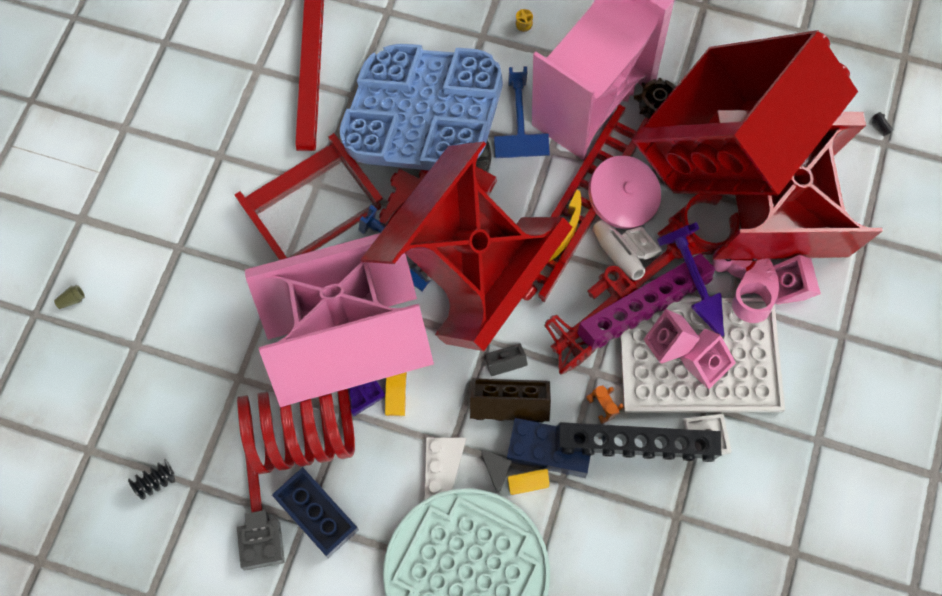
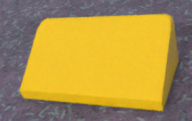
[507,469,550,495]

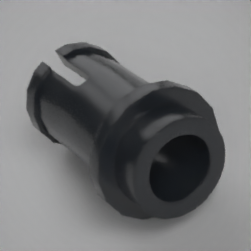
[871,112,894,136]

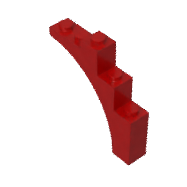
[379,166,497,227]

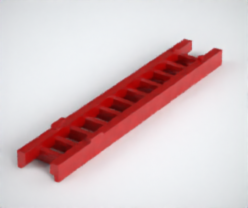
[535,104,649,302]

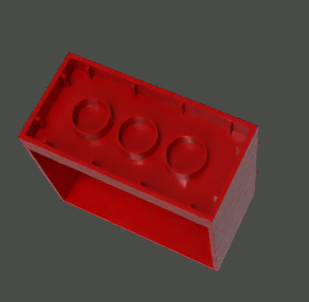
[632,30,859,195]

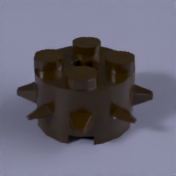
[634,78,677,119]

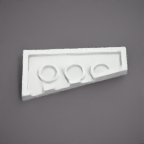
[425,437,467,500]

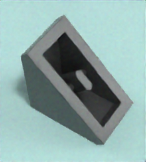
[481,450,511,493]

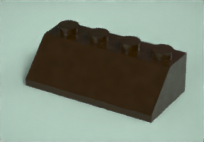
[470,378,551,422]

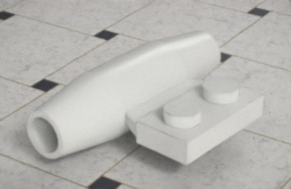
[593,221,661,280]

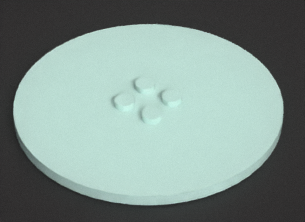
[383,488,550,596]

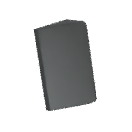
[484,343,528,376]

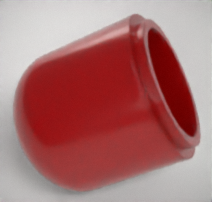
[522,284,538,300]

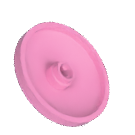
[588,156,661,229]

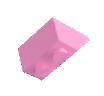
[774,255,821,305]
[643,309,700,363]
[680,329,736,389]

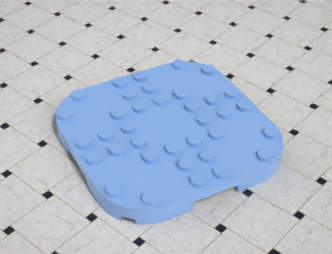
[340,44,503,170]

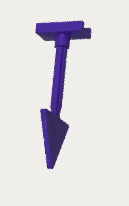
[657,222,724,337]

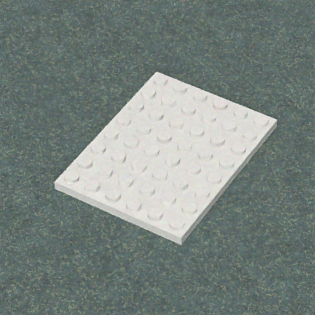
[620,298,785,413]

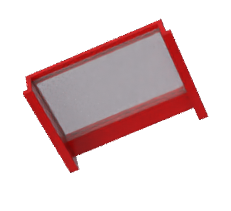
[234,133,383,260]

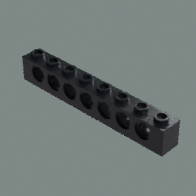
[556,422,722,462]

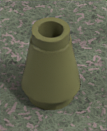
[54,285,85,309]

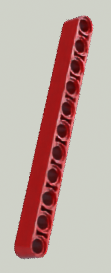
[296,0,324,151]

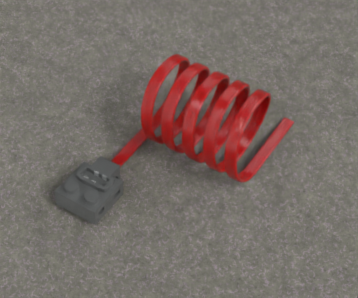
[237,389,355,571]

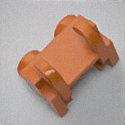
[586,385,624,424]

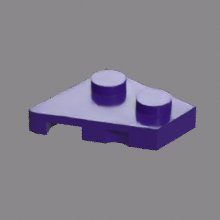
[350,380,385,416]

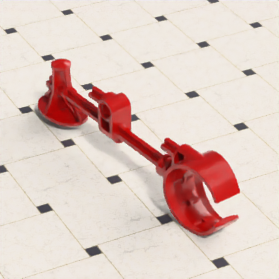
[544,194,740,375]

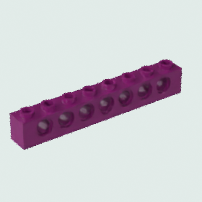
[578,253,716,350]

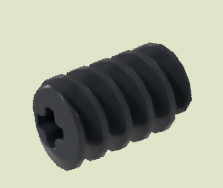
[128,459,175,500]

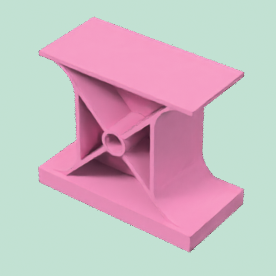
[532,0,675,161]
[245,233,434,407]

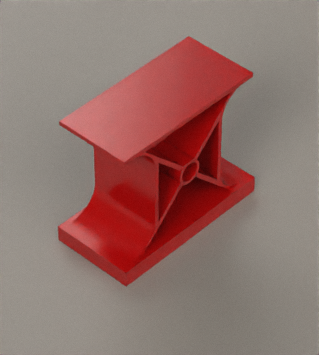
[707,110,883,259]
[360,141,573,351]

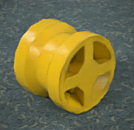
[515,9,533,32]

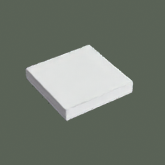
[683,413,732,455]

